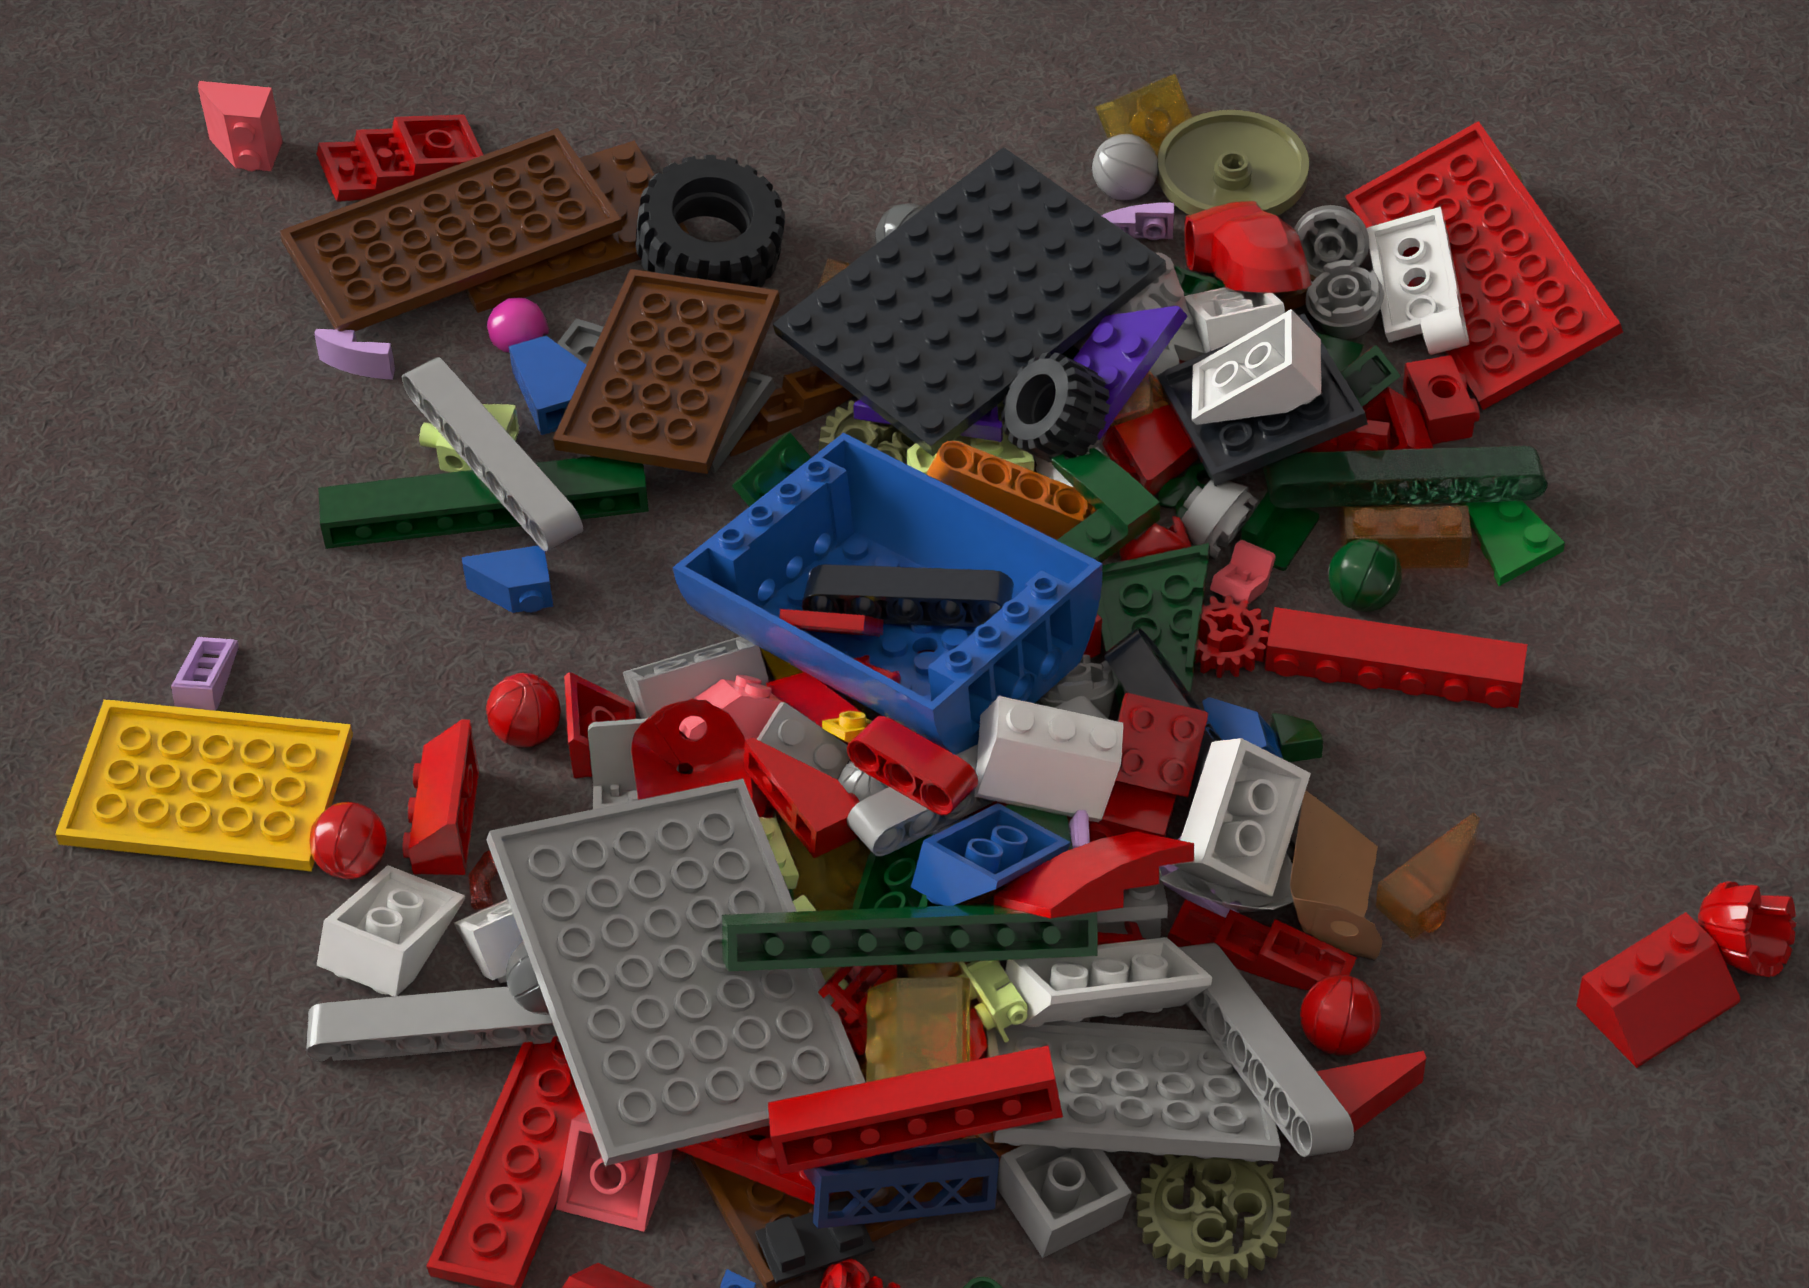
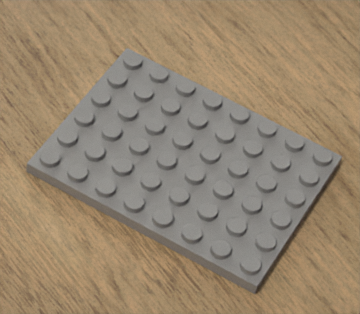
[486,779,866,1166]

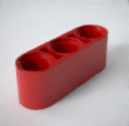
[847,716,978,815]

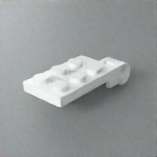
[1367,207,1469,355]

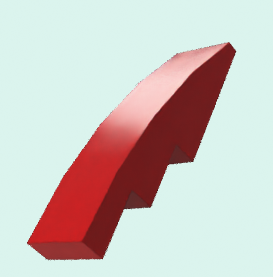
[1167,899,1357,990]

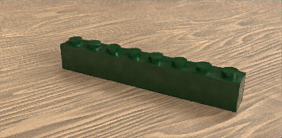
[318,456,649,549]
[722,904,1098,972]

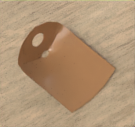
[1290,790,1383,960]

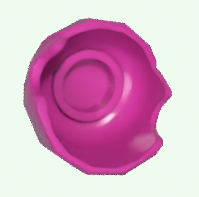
[487,298,549,353]

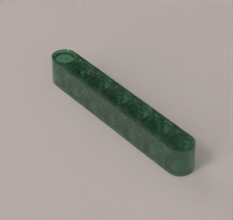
[1263,446,1548,509]

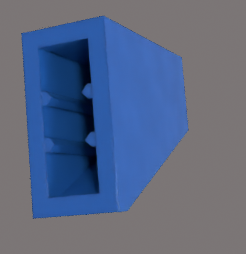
[509,336,586,435]

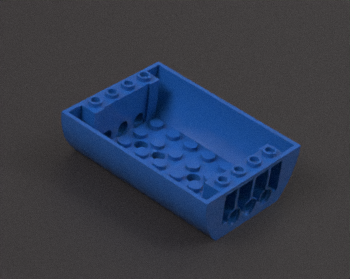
[673,433,1102,755]

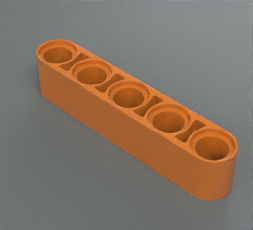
[926,441,1097,540]

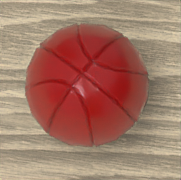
[486,673,561,748]
[309,802,387,879]
[1300,975,1381,1056]

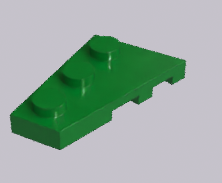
[1454,467,1565,586]

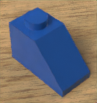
[462,545,553,613]

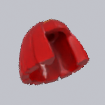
[1698,881,1796,977]

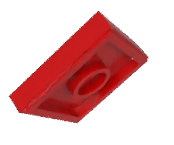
[779,609,884,637]

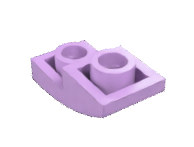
[1102,203,1174,240]
[314,329,395,380]

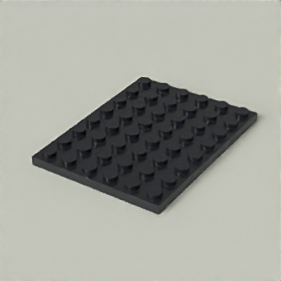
[772,147,1167,456]

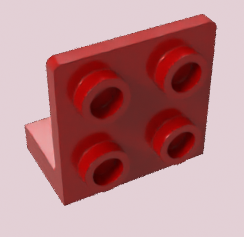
[1115,693,1208,797]

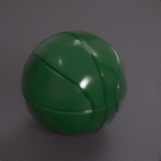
[1329,538,1402,612]

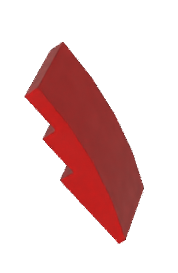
[316,115,483,202]
[994,831,1194,919]

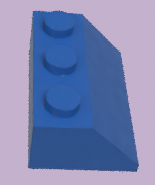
[911,803,1071,906]

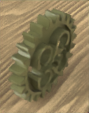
[1136,1154,1291,1284]

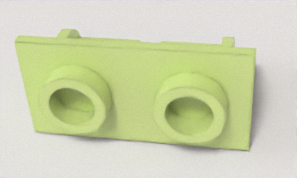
[956,960,1028,1043]

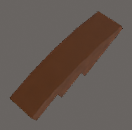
[729,366,854,457]

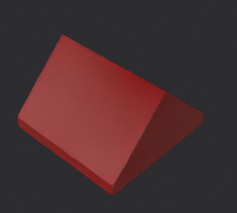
[564,672,636,778]

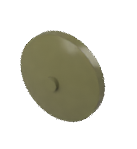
[1158,110,1309,216]

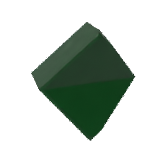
[1270,713,1324,762]

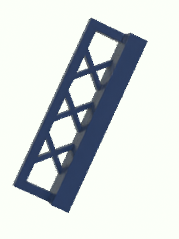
[804,1138,999,1229]

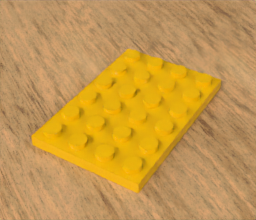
[55,699,353,871]

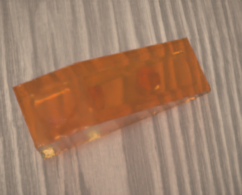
[1375,812,1480,940]

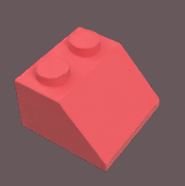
[198,81,283,171]
[679,675,782,740]
[555,1111,673,1232]

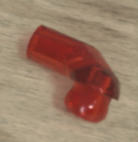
[468,850,499,910]

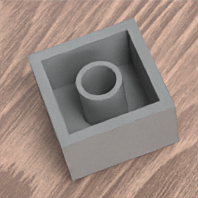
[997,1144,1131,1258]

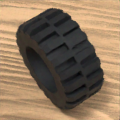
[636,155,785,288]

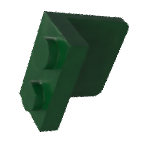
[732,432,812,507]

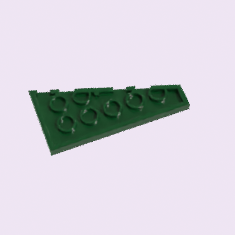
[1097,543,1210,712]

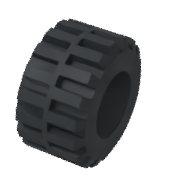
[1001,352,1110,463]

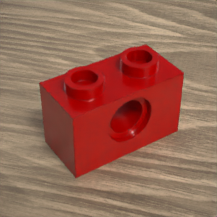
[1403,355,1479,444]

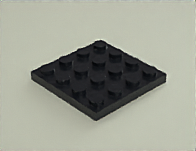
[1156,314,1368,486]

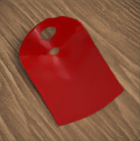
[631,698,753,802]

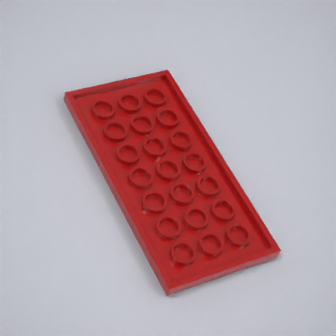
[1345,121,1623,410]

